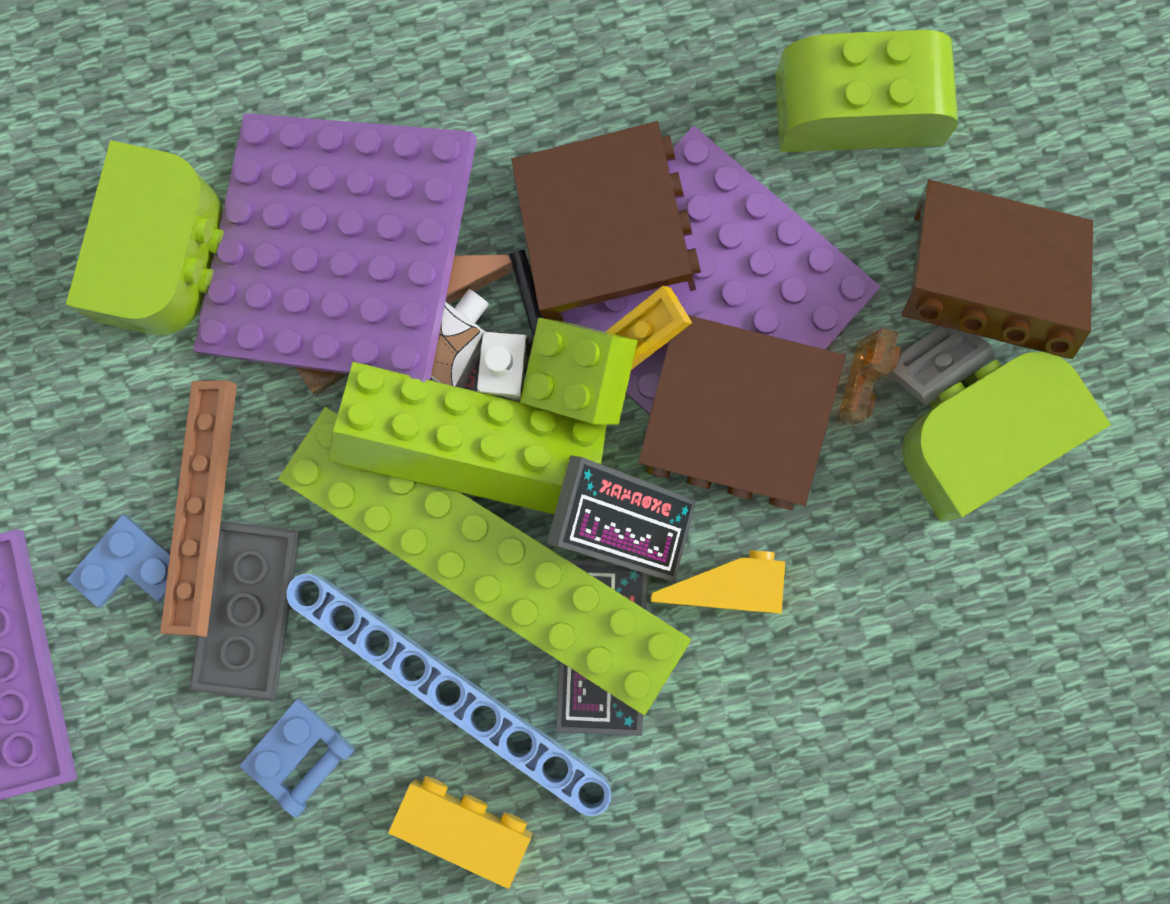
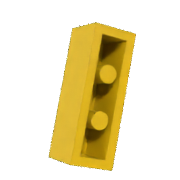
[388,776,533,889]

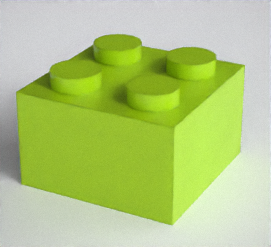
[520,317,638,425]

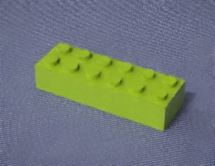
[328,362,607,514]

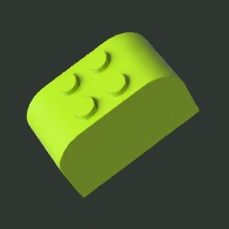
[775,30,958,153]
[66,140,224,335]
[902,352,1111,523]

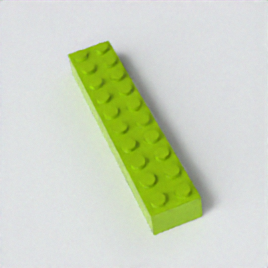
[278,407,692,716]

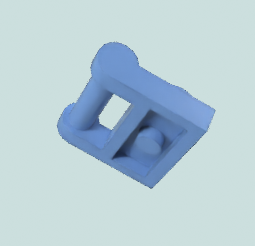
[239,699,355,817]

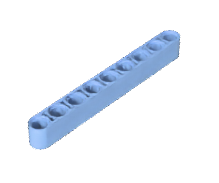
[286,574,611,816]

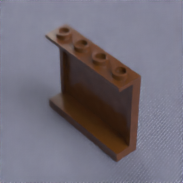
[511,121,701,321]
[902,179,1093,359]
[638,315,846,510]

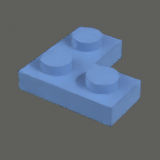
[66,515,170,607]

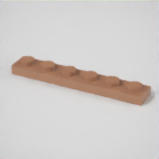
[160,380,237,637]

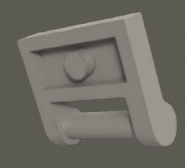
[880,325,995,406]

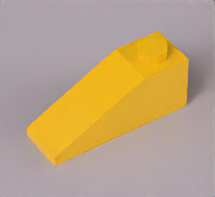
[650,550,785,614]

